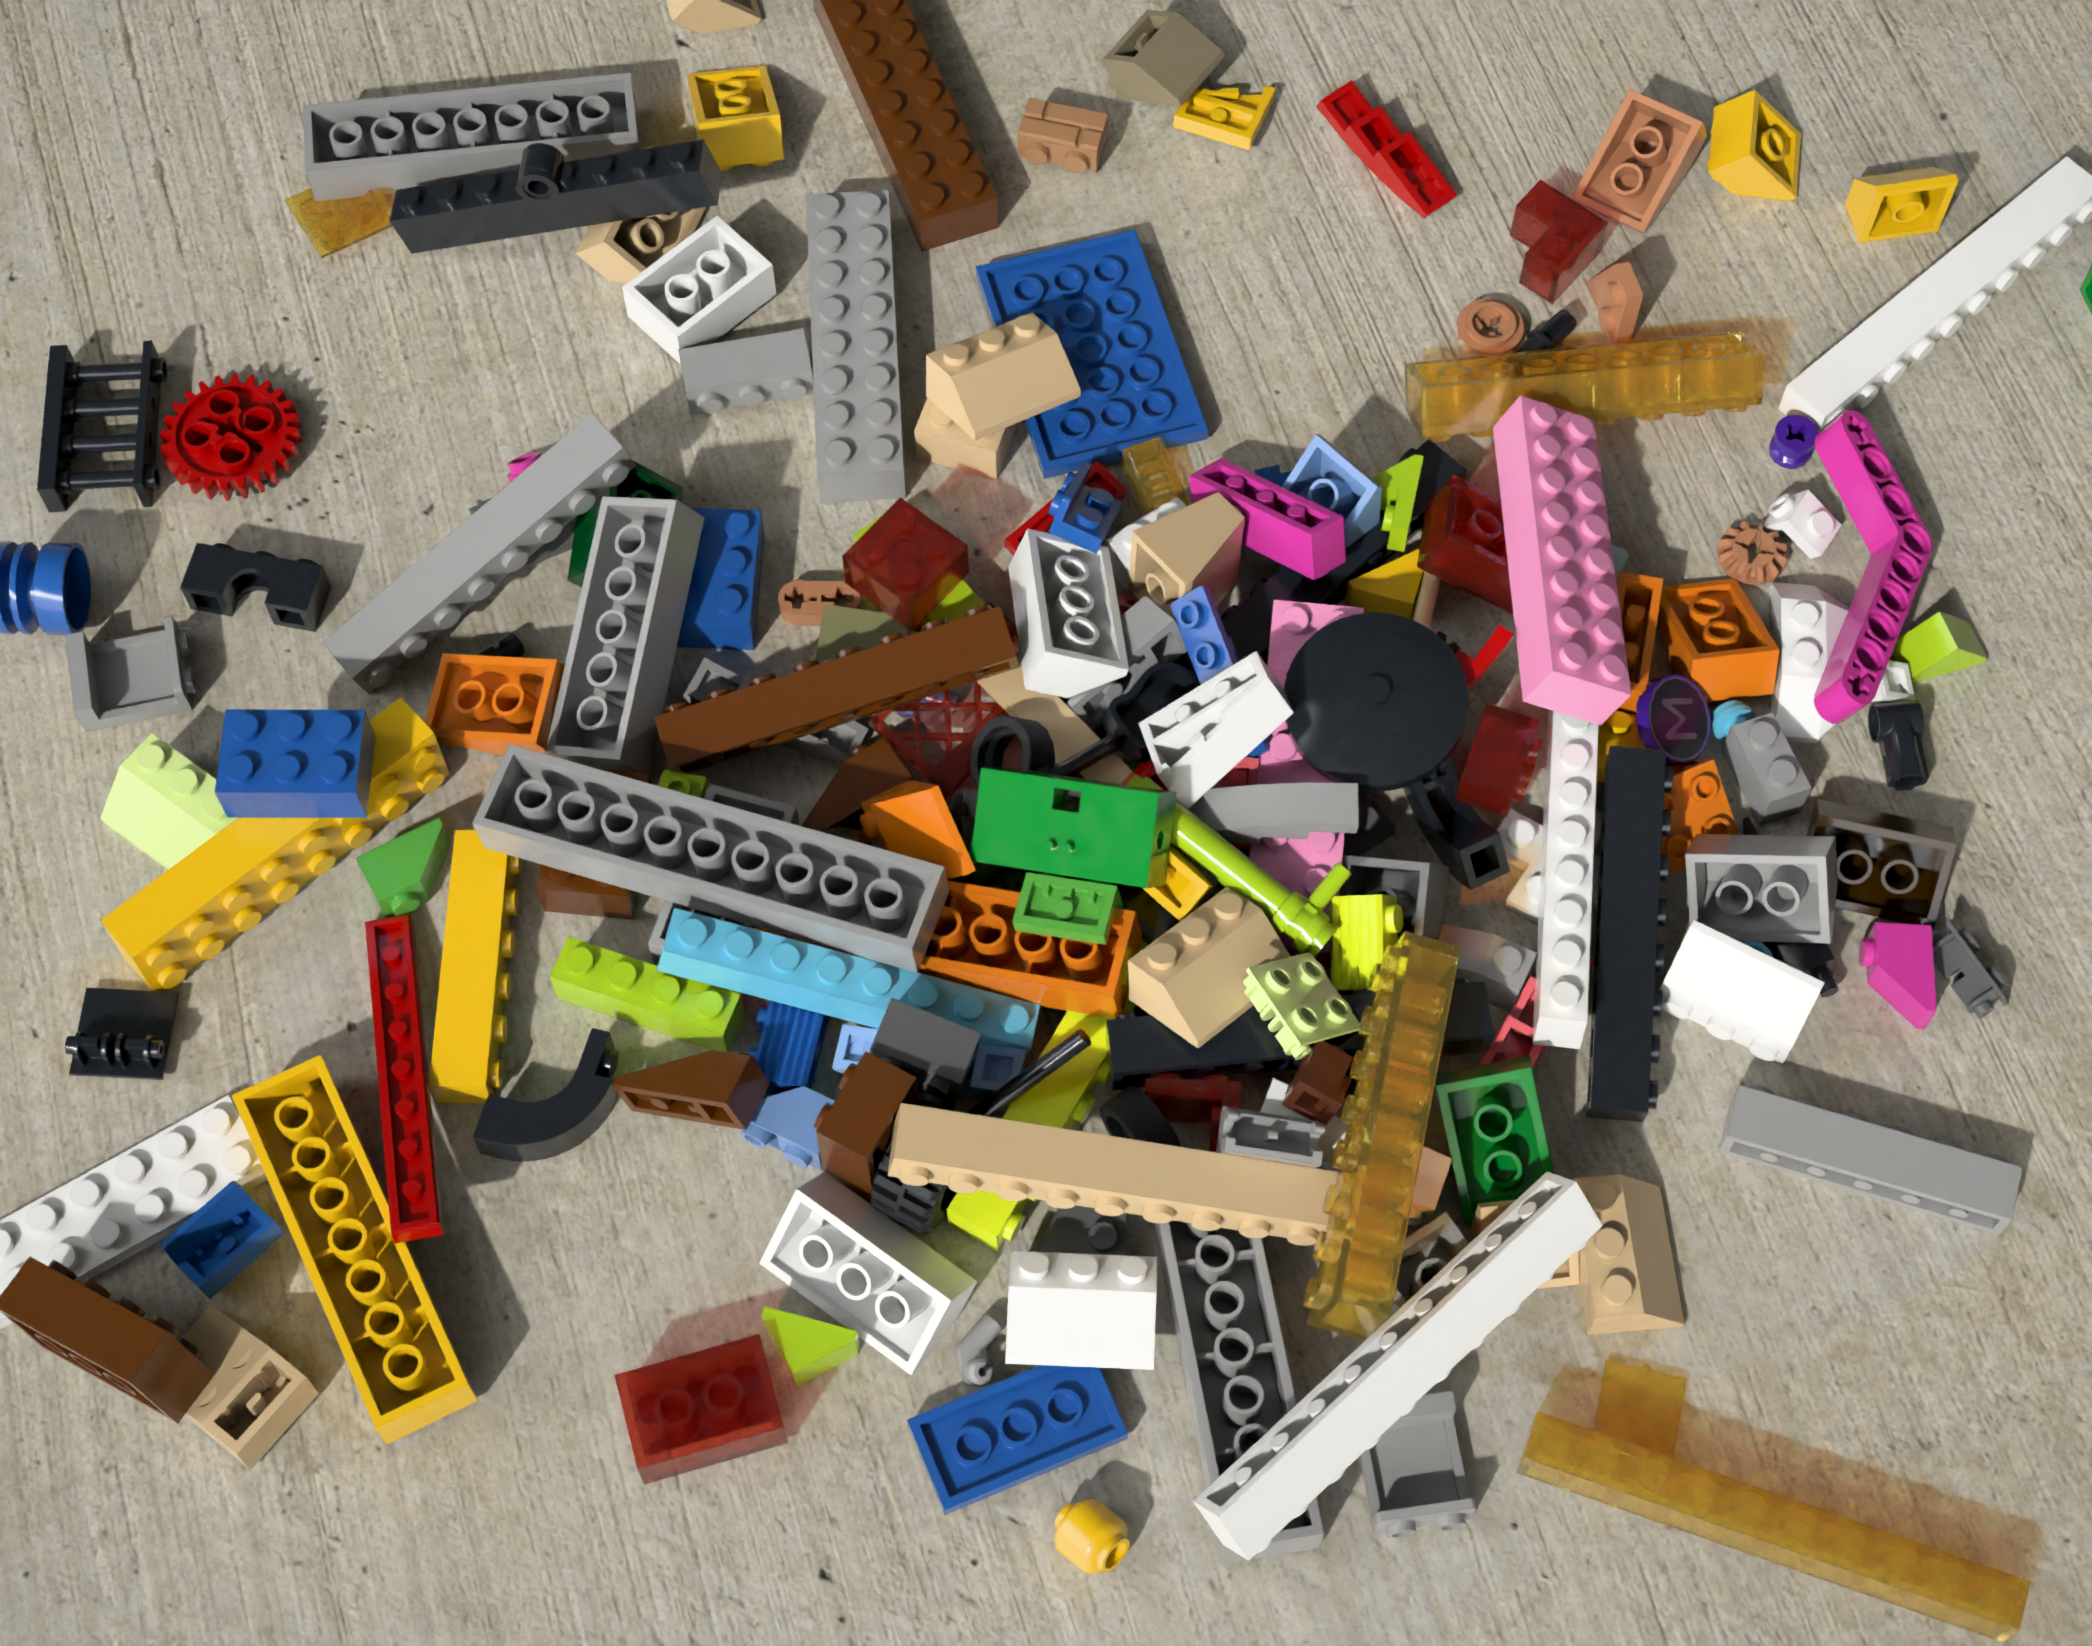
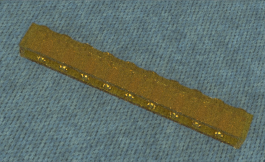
[1516,1411,2031,1643]

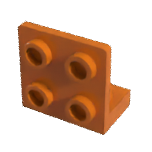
[1661,757,1739,874]

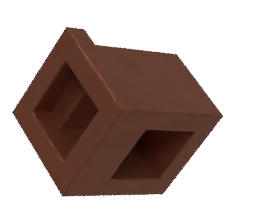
[1282,1041,1353,1126]

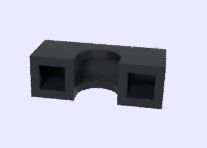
[180,543,331,632]

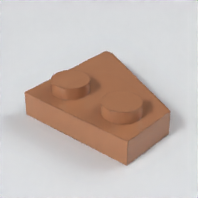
[1588,261,1644,348]

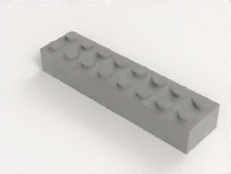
[303,72,640,201]
[806,190,906,503]
[1154,1220,1324,1565]

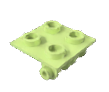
[1243,952,1363,1060]

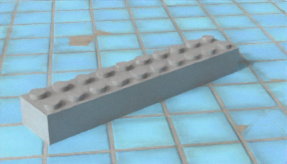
[472,744,949,973]

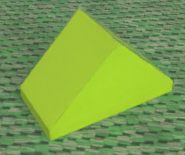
[1890,611,1987,684]
[761,1306,861,1387]

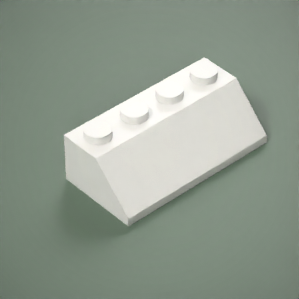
[1008,528,1129,698]
[759,1172,977,1375]

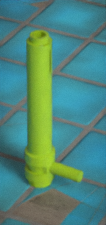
[1127,774,1351,958]

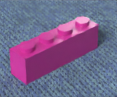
[1189,458,1346,580]

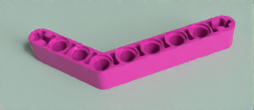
[1813,410,1933,724]

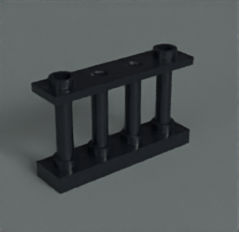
[37,340,168,512]

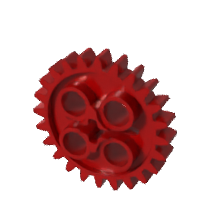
[160,373,303,501]

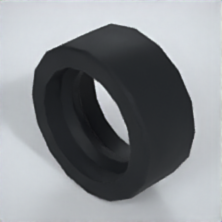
[970,715,1055,790]
[1100,1085,1182,1147]

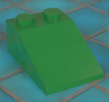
[1436,1056,1554,1224]

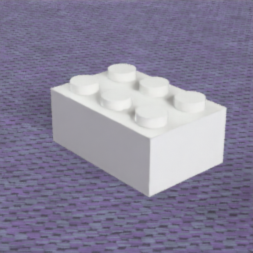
[622,216,776,364]

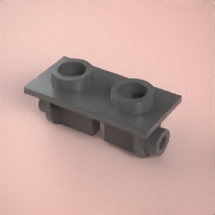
[1932,921,2009,1018]

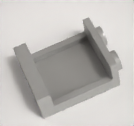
[65,616,197,732]
[1358,1390,1476,1539]

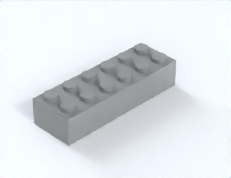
[545,496,704,774]

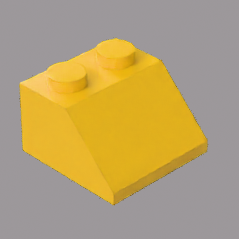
[1707,90,1801,201]
[1845,167,1959,243]

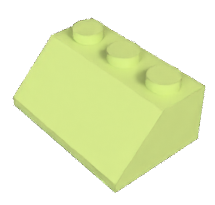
[101,733,237,869]

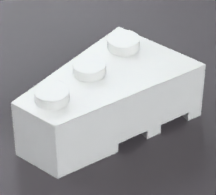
[1139,651,1294,809]

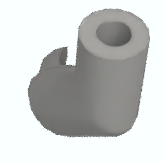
[956,1314,1002,1387]

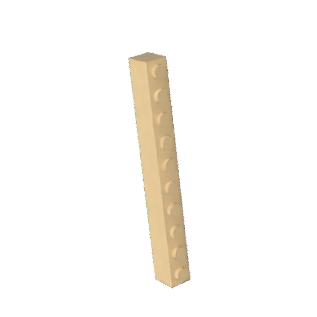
[887,1103,1383,1253]

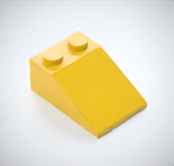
[687,65,784,171]

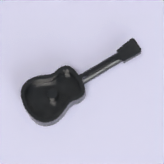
[1034,662,1200,777]

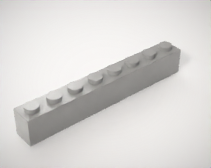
[322,413,636,694]

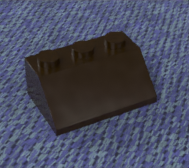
[1806,798,1958,929]

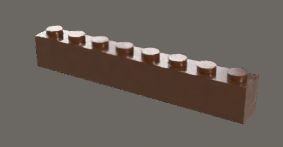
[654,605,1020,774]

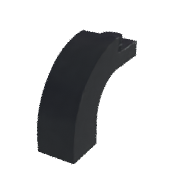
[1403,755,1510,890]
[473,1028,619,1162]

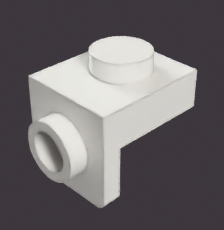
[1763,489,1842,559]

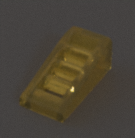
[1122,437,1189,516]

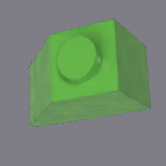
[356,817,450,918]

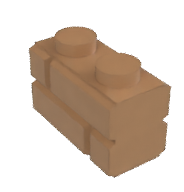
[1018,98,1109,173]

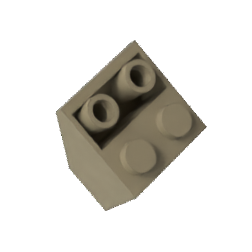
[1103,9,1225,107]

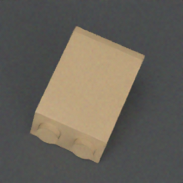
[1128,492,1245,622]

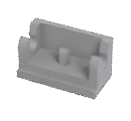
[1216,1106,1325,1168]

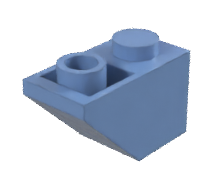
[739,1086,835,1170]

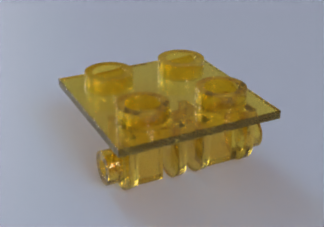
[285,188,392,258]

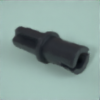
[1503,309,1577,380]

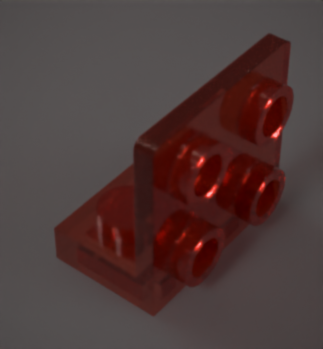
[1145,1073,1242,1152]

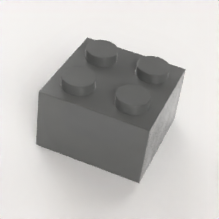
[869,998,981,1111]

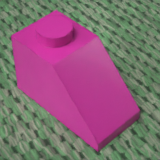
[1859,922,1937,1029]

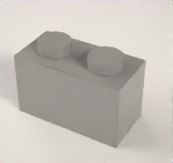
[1721,712,1812,826]

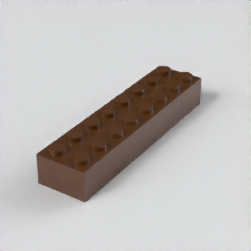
[813,0,999,252]

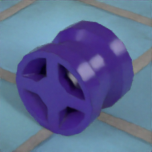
[1769,415,1818,469]

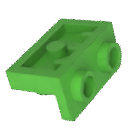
[1012,872,1123,945]

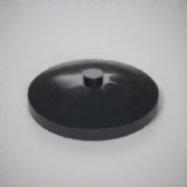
[1284,612,1468,792]

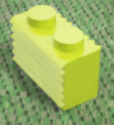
[1330,894,1404,991]

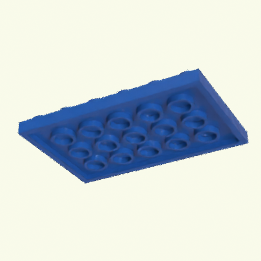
[976,229,1208,479]

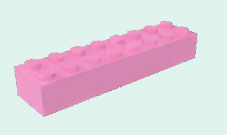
[1493,395,1631,725]
[1249,600,1364,969]

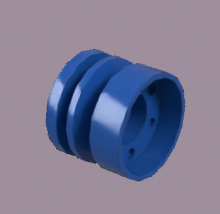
[0,541,91,635]

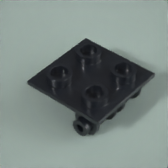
[65,988,179,1080]

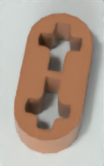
[778,580,862,626]

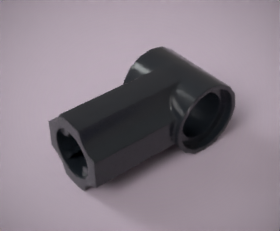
[1868,701,1929,791]

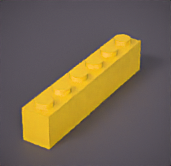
[429,830,523,1104]

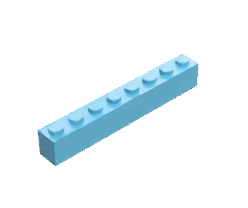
[657,908,1040,1055]

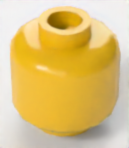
[1054,1498,1130,1574]

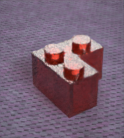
[1510,179,1608,305]
[1455,703,1543,817]

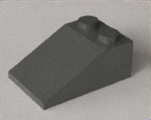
[1338,855,1449,995]

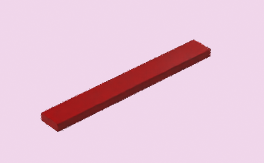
[365,914,443,1244]

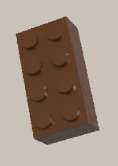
[0,1257,214,1424]

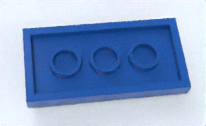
[907,1365,1128,1515]

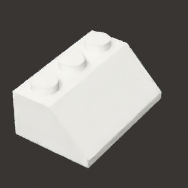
[1660,920,1825,1065]
[1005,1251,1157,1370]

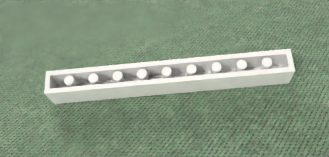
[1778,156,2092,433]
[1532,709,1598,1049]
[1193,1171,1603,1561]

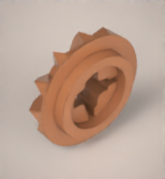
[1457,298,1524,359]
[1717,520,1787,585]

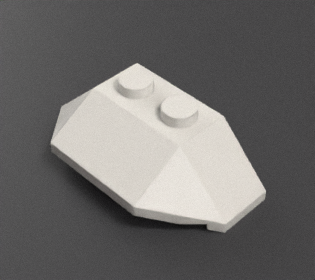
[1770,582,1849,743]

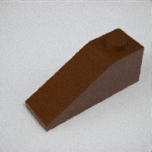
[801,737,913,839]
[611,1050,770,1130]

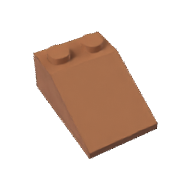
[1571,89,1708,235]

